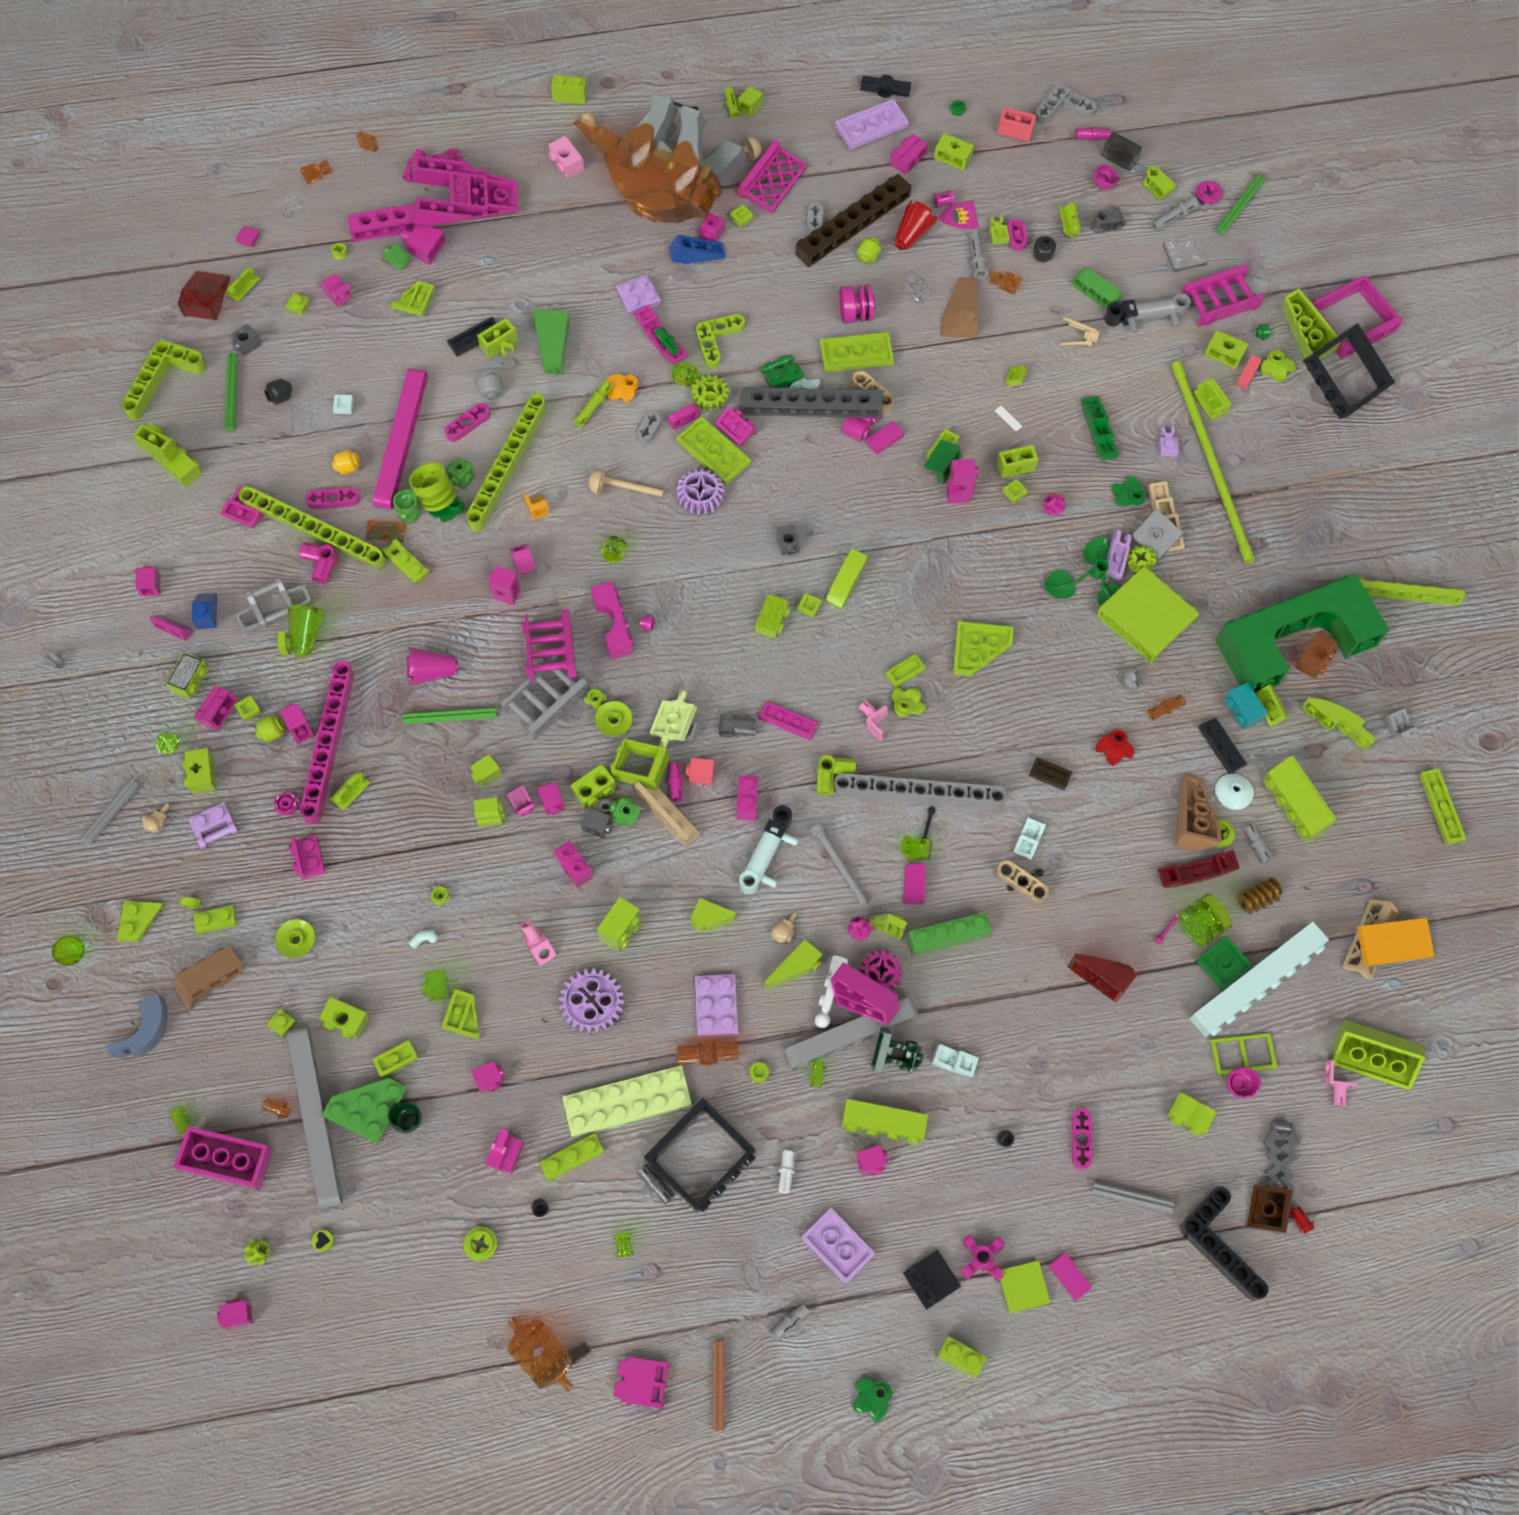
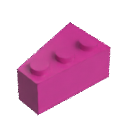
[830,962,900,1025]

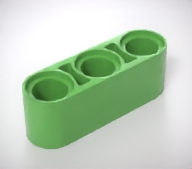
[1072,267,1122,309]

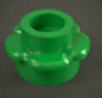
[950,100,966,116]
[1256,323,1270,341]

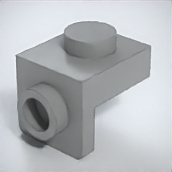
[1385,708,1418,738]

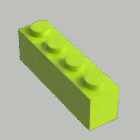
[147,422,202,488]
[841,1099,928,1145]

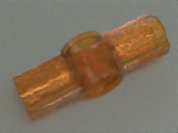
[677,1041,739,1065]

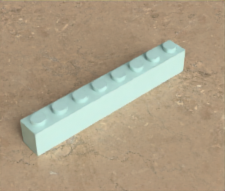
[1190,922,1329,1038]

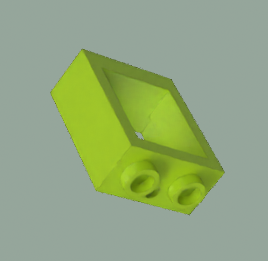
[610,738,670,790]

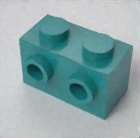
[1224,682,1268,730]

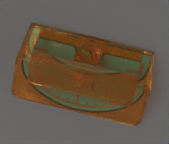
[366,520,406,542]

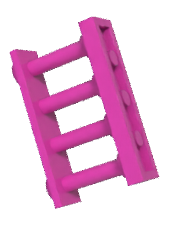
[1181,264,1264,327]
[521,609,576,683]

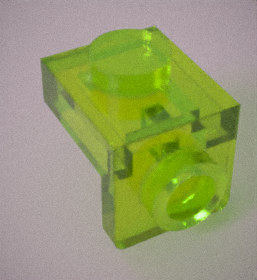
[900,835,933,860]

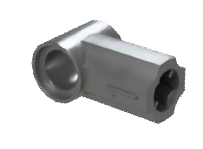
[718,713,757,737]

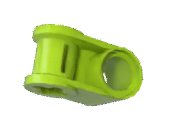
[1143,166,1175,200]

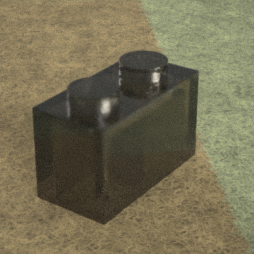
[1101,132,1142,171]

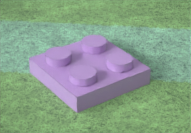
[615,274,661,316]

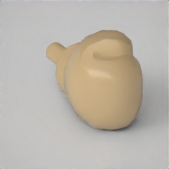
[582,113,599,139]
[141,803,170,833]
[771,912,797,943]

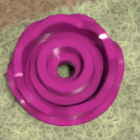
[274,792,299,816]

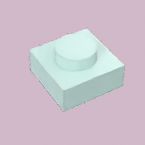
[333,395,354,414]

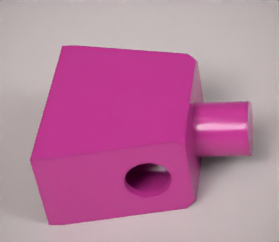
[401,225,446,265]

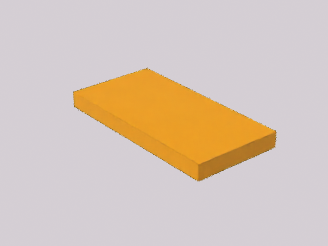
[1357,918,1435,967]

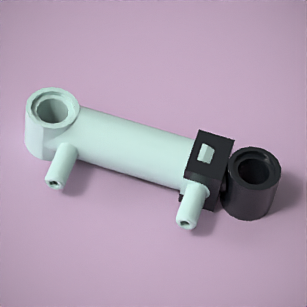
[739,805,799,895]

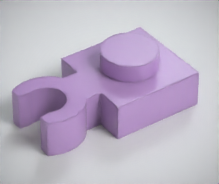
[1159,427,1179,457]

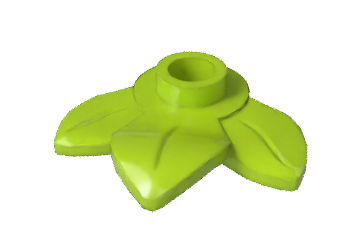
[1261,350,1296,382]
[891,687,927,717]

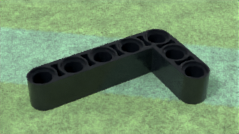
[1180,1187,1268,1301]

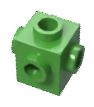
[446,457,475,490]
[609,797,642,827]

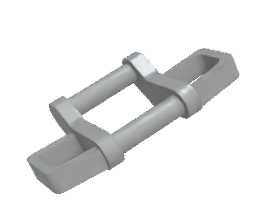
[235,577,312,634]

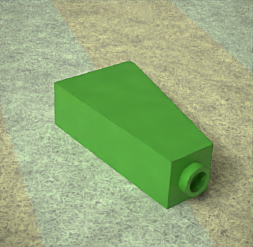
[533,309,570,375]

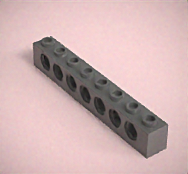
[739,386,884,418]

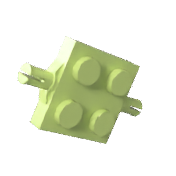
[649,690,697,748]

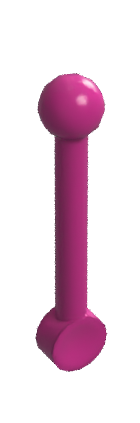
[1155,911,1182,944]

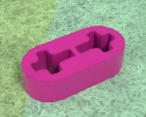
[667,404,701,429]

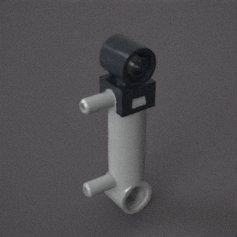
[1104,293,1190,333]

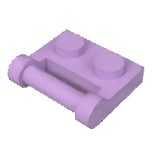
[188,802,238,849]

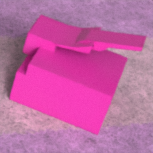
[485,1128,524,1174]

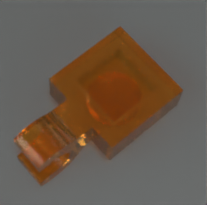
[989,270,1022,295]

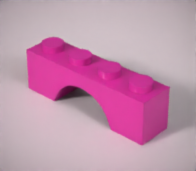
[590,582,634,659]

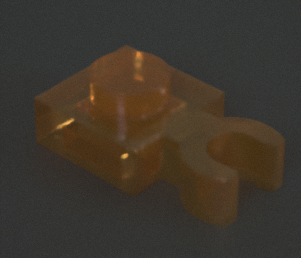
[300,160,332,185]

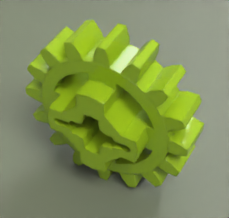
[691,374,729,411]

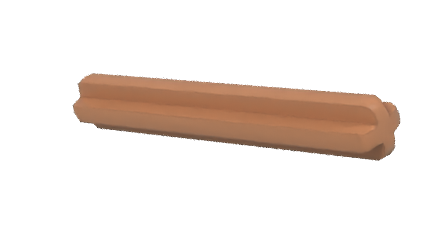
[713,1341,725,1431]

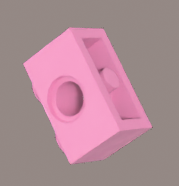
[548,136,584,178]

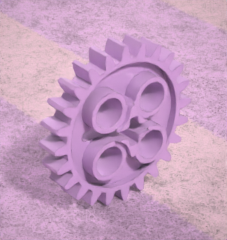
[559,968,625,1035]

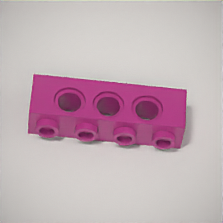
[348,204,416,242]

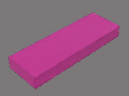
[759,701,818,741]

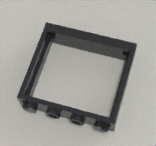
[1303,323,1395,419]
[644,1098,756,1213]

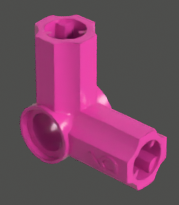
[299,542,339,584]

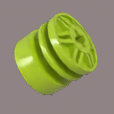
[409,462,456,511]

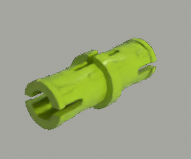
[724,87,740,119]

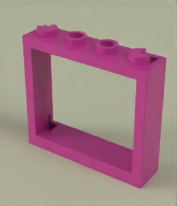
[1312,275,1403,359]

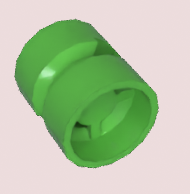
[393,490,421,523]

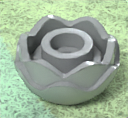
[1124,666,1141,690]

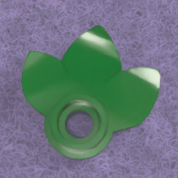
[1111,475,1146,507]
[429,498,465,522]
[853,1378,892,1423]

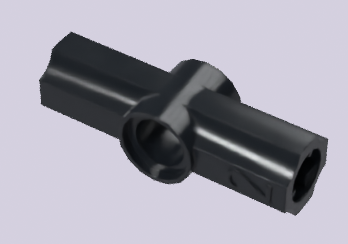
[860,75,911,98]

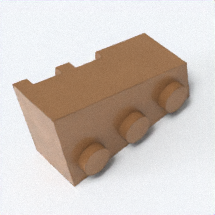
[175,946,243,1012]

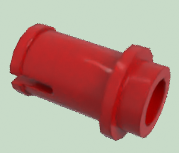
[1289,1206,1315,1235]

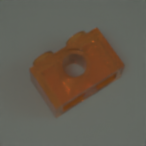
[1295,632,1338,679]

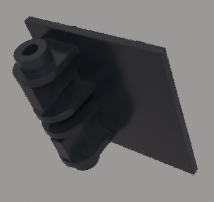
[903,1250,962,1310]

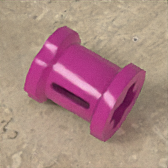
[934,190,954,208]

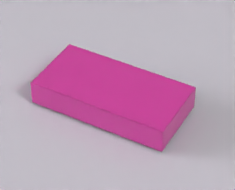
[866,421,905,455]
[1048,1252,1092,1301]

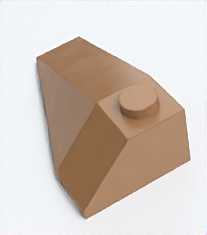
[941,277,978,338]
[1175,774,1221,852]

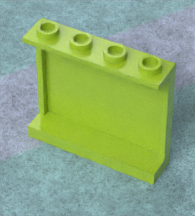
[1096,567,1200,664]

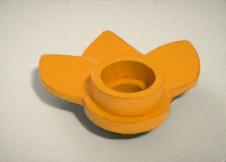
[606,374,639,403]

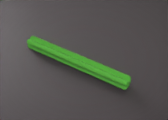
[1216,174,1265,235]
[224,353,238,431]
[402,707,497,724]

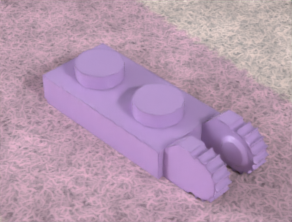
[1105,529,1132,580]

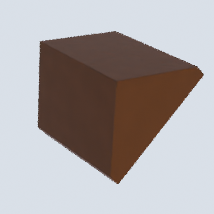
[1247,1185,1293,1234]

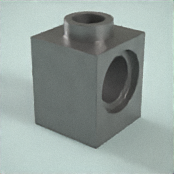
[230,323,262,356]
[777,525,800,555]
[581,808,613,839]

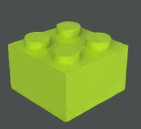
[597,897,642,953]

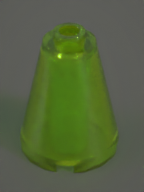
[288,605,326,658]

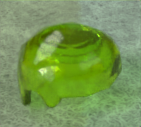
[52,936,85,966]

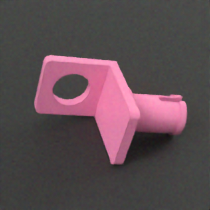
[859,700,888,742]
[520,920,556,966]
[1324,1060,1358,1107]

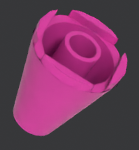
[407,647,458,685]

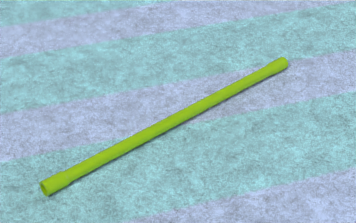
[1171,361,1255,563]

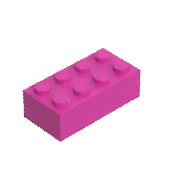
[174,1126,273,1191]

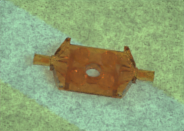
[507,1317,574,1392]

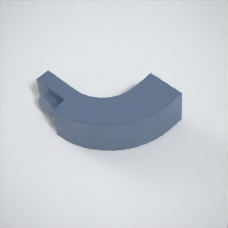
[107,994,168,1059]

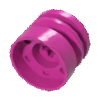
[839,284,875,324]

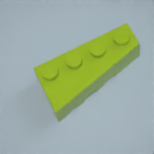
[1281,288,1340,361]

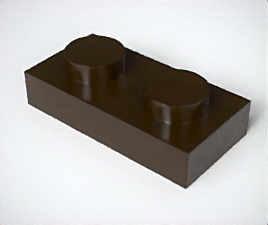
[1029,757,1072,791]

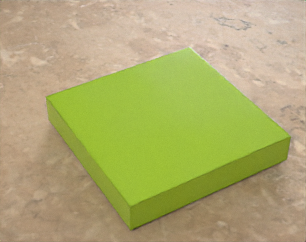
[1000,1260,1051,1314]

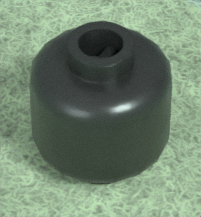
[1033,236,1056,262]
[264,378,293,405]

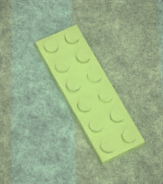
[562,1065,692,1138]

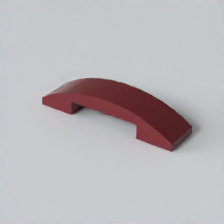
[1157,850,1240,888]

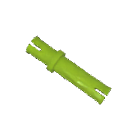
[573,381,613,428]

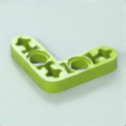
[696,314,745,368]

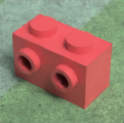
[997,107,1036,142]

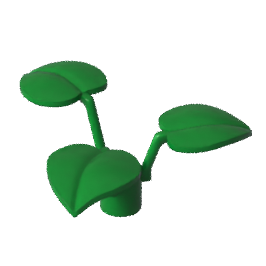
[1044,535,1120,607]

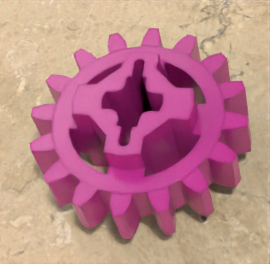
[859,949,903,990]

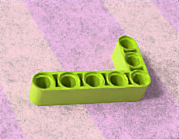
[121,340,206,420]

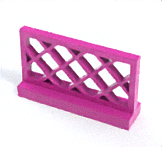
[737,140,807,214]

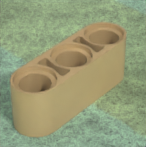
[852,371,894,415]
[996,860,1049,903]

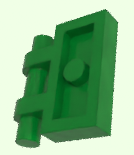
[759,354,804,388]

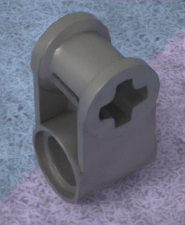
[1090,207,1125,233]

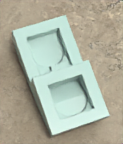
[1013,818,1046,860]
[931,1044,979,1078]

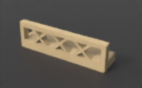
[634,782,700,848]
[1342,899,1399,980]

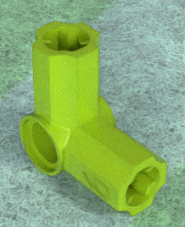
[816,755,856,796]

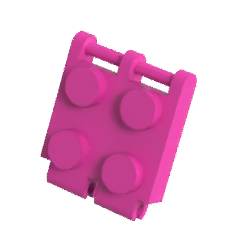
[614,1357,671,1409]

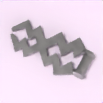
[1263,1121,1301,1190]

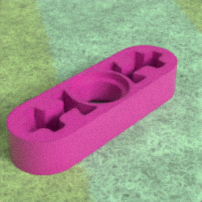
[445,403,490,442]
[306,487,360,509]
[1071,1108,1092,1170]

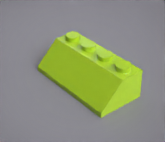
[1263,755,1337,843]
[1331,1019,1426,1090]

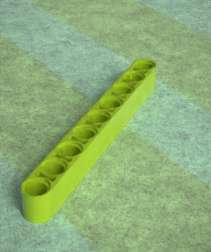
[466,393,547,532]
[239,486,386,569]

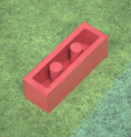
[1236,355,1262,389]

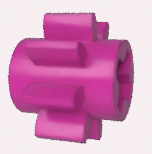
[1043,493,1066,515]
[847,916,873,940]

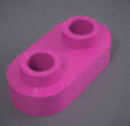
[1007,219,1027,251]

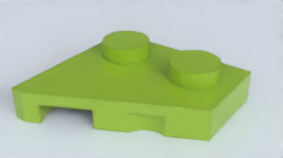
[391,281,435,317]
[869,914,908,940]

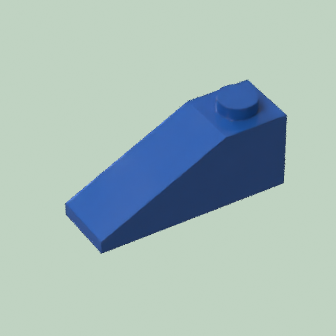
[669,235,726,264]

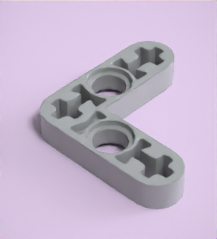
[1035,85,1096,123]

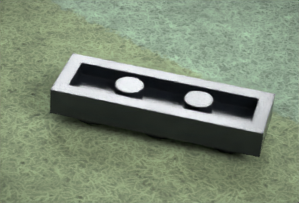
[447,317,497,357]
[1198,718,1247,774]

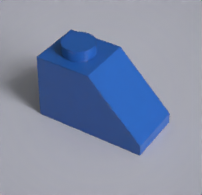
[192,593,217,629]

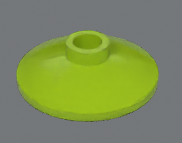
[595,701,633,737]
[275,919,316,958]

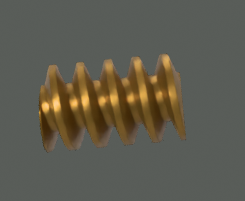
[1237,877,1282,915]

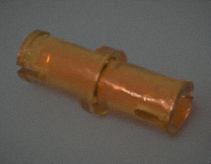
[1147,695,1186,721]

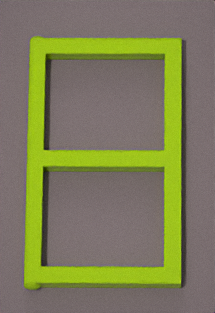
[1209,1033,1278,1075]

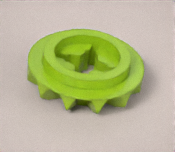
[1127,544,1156,572]
[1215,818,1235,849]
[463,1227,498,1262]

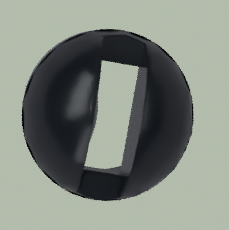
[996,1130,1014,1147]
[531,1198,549,1217]

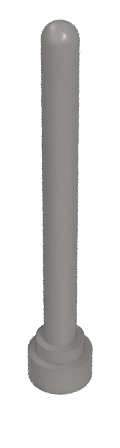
[810,822,868,905]

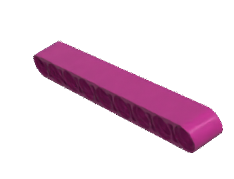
[373,369,428,509]
[300,661,354,824]

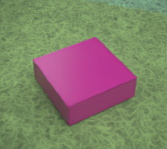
[236,226,260,248]

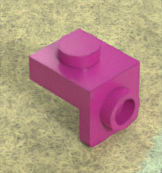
[505,785,535,816]

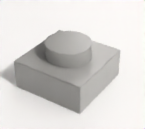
[684,722,701,743]

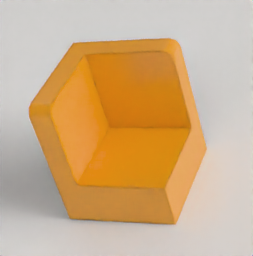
[523,494,550,520]

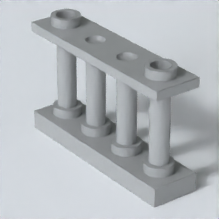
[501,656,589,740]

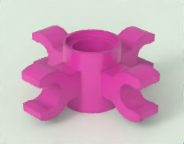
[961,1235,1005,1282]

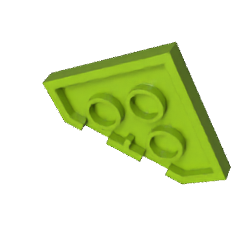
[953,621,1014,677]

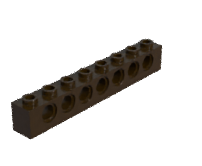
[795,173,912,268]

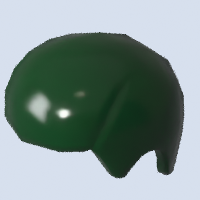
[388,1101,422,1133]

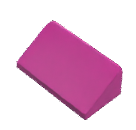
[150,615,193,641]
[904,863,926,905]

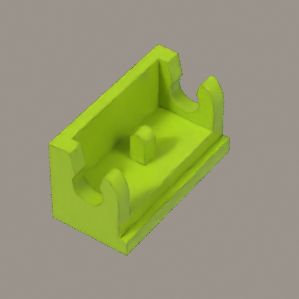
[1192,377,1232,421]

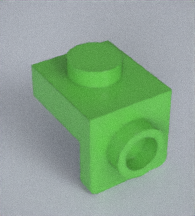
[382,243,412,271]

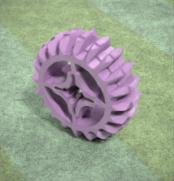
[676,468,725,516]

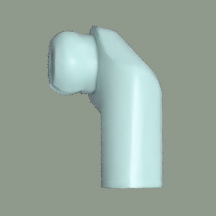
[408,929,438,950]

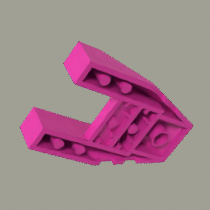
[412,155,519,226]

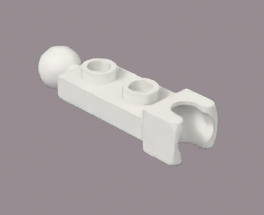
[815,955,848,1028]

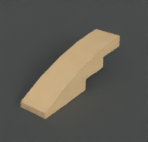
[1147,481,1185,552]

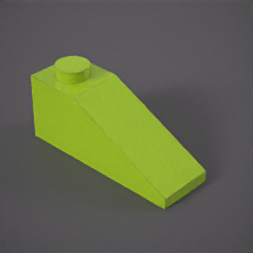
[764,939,823,989]

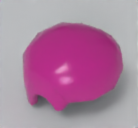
[1093,164,1120,190]
[1227,1067,1261,1099]

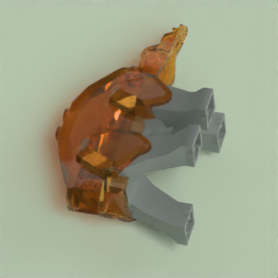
[574,93,747,223]

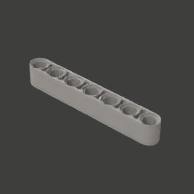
[784,997,920,1070]

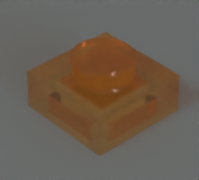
[357,131,378,152]

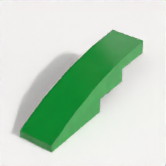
[1081,396,1119,461]

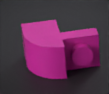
[319,273,352,306]

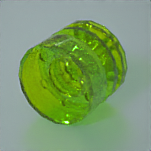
[1178,894,1232,947]

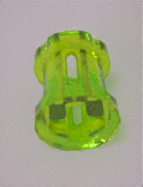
[613,1233,634,1258]

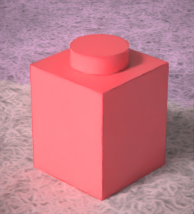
[686,758,715,785]

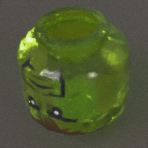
[601,536,627,563]

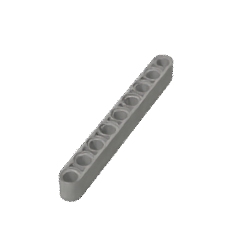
[834,773,1007,809]
[287,1026,343,1209]

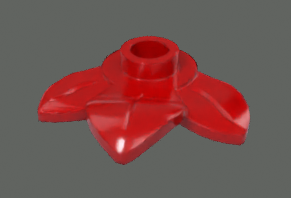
[1095,730,1134,766]

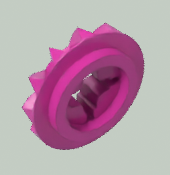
[1195,181,1223,205]

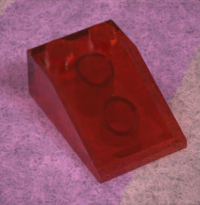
[177,271,230,320]
[1067,953,1137,1003]

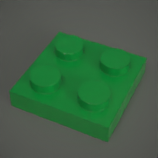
[1196,936,1254,992]

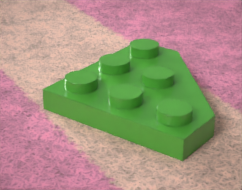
[321,1078,407,1144]

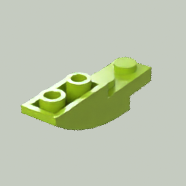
[1302,697,1377,750]

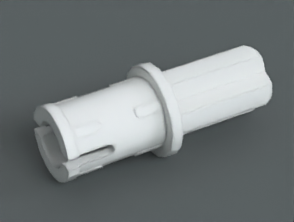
[778,1150,796,1194]

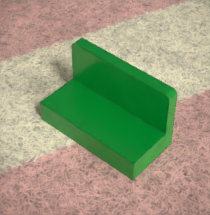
[924,440,961,484]

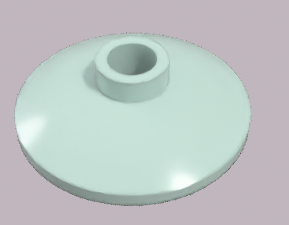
[1215,774,1254,810]

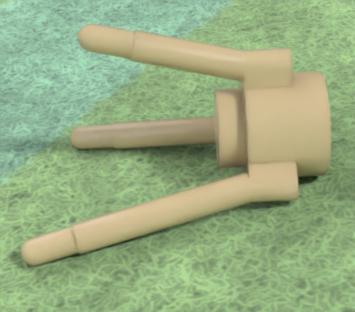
[1060,317,1100,346]

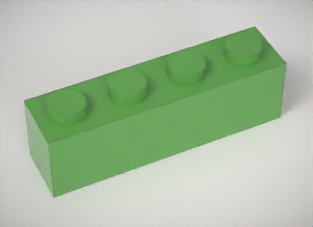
[907,912,992,956]

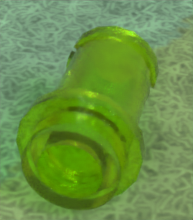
[809,1061,826,1088]
[169,1107,190,1135]

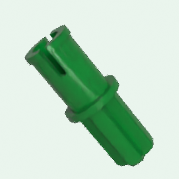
[655,327,680,355]

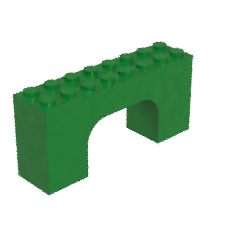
[1215,574,1389,693]

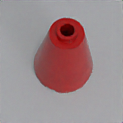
[894,201,938,250]

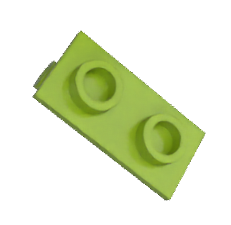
[1059,202,1081,239]
[225,267,261,302]
[330,771,370,811]

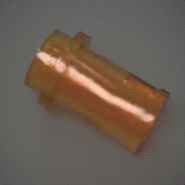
[262,1098,291,1119]

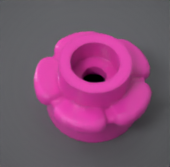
[640,614,655,632]

